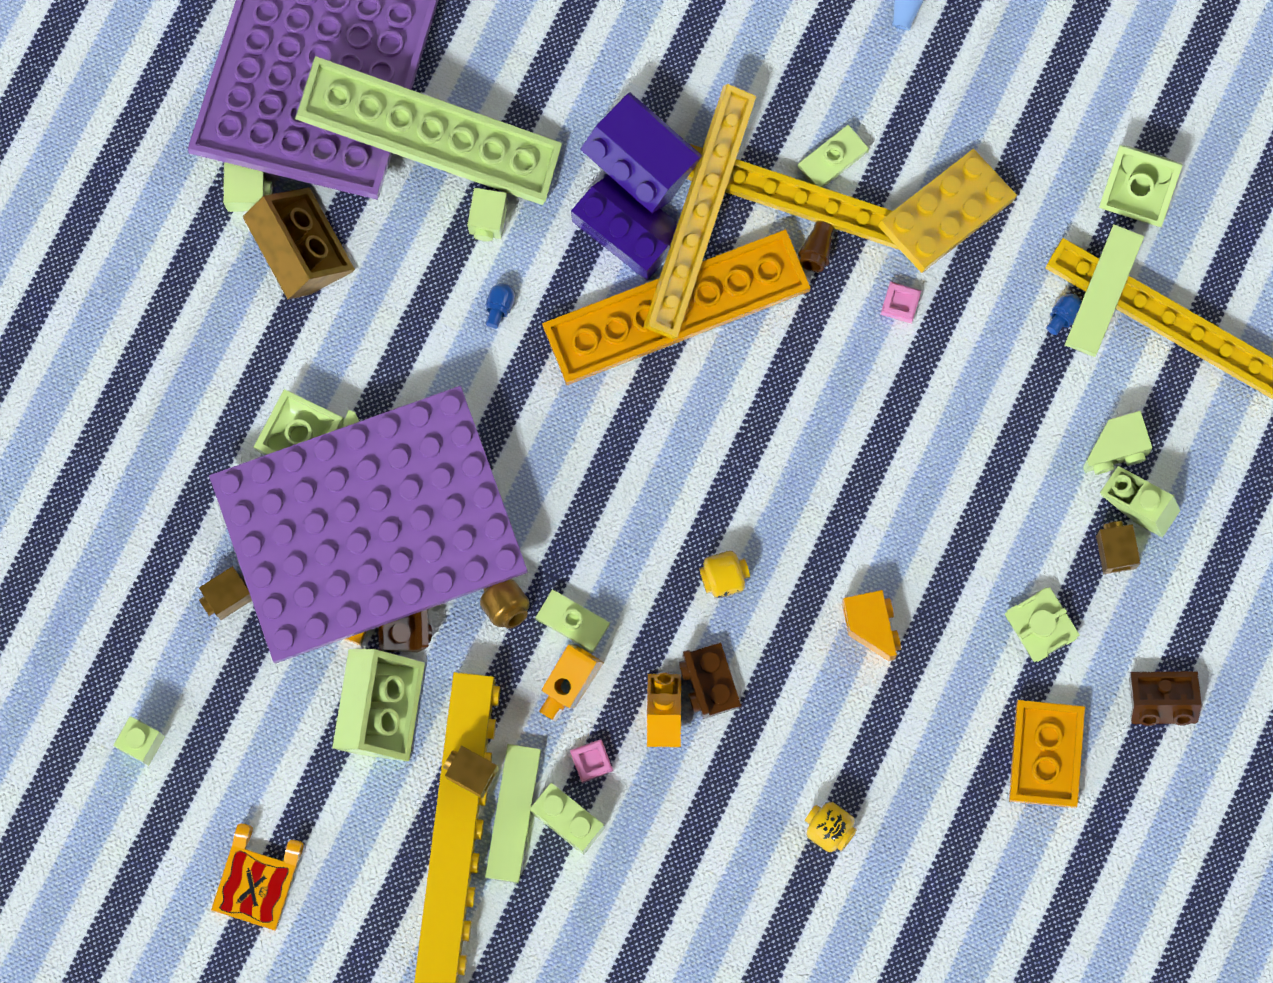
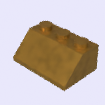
[242,187,355,299]

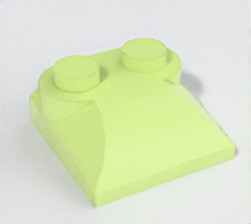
[1099,144,1183,228]
[254,389,343,455]

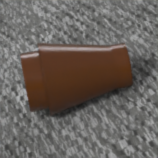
[798,221,834,272]

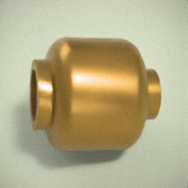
[480,579,529,629]

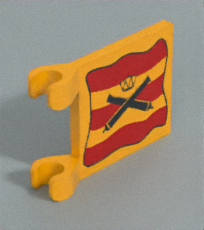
[211,823,304,931]

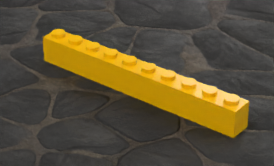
[414,672,500,983]

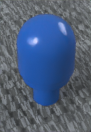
[485,283,515,329]
[1046,293,1082,335]

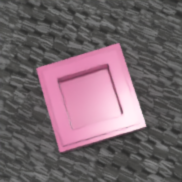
[880,281,921,324]
[570,739,613,783]

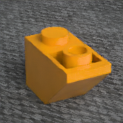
[842,590,901,661]
[647,673,681,747]

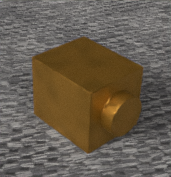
[1096,521,1141,575]
[199,566,252,620]
[443,745,499,799]

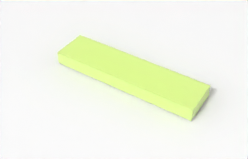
[1065,224,1144,357]
[485,744,541,883]

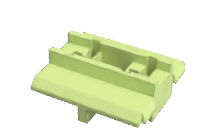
[1004,587,1080,662]

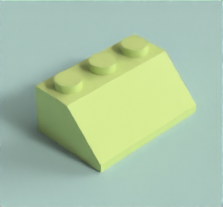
[332,649,425,761]

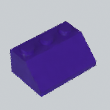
[580,92,702,213]
[571,175,678,281]

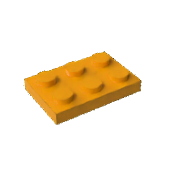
[1009,700,1085,808]

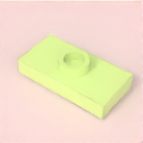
[798,125,869,188]
[535,589,610,652]

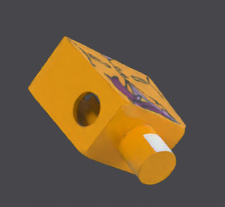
[539,644,604,722]

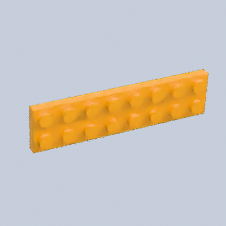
[542,229,811,386]

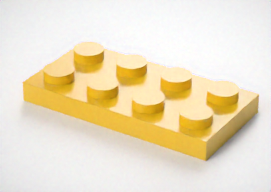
[878,148,1017,273]

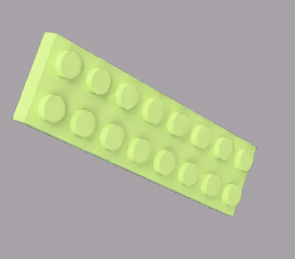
[295,56,562,205]

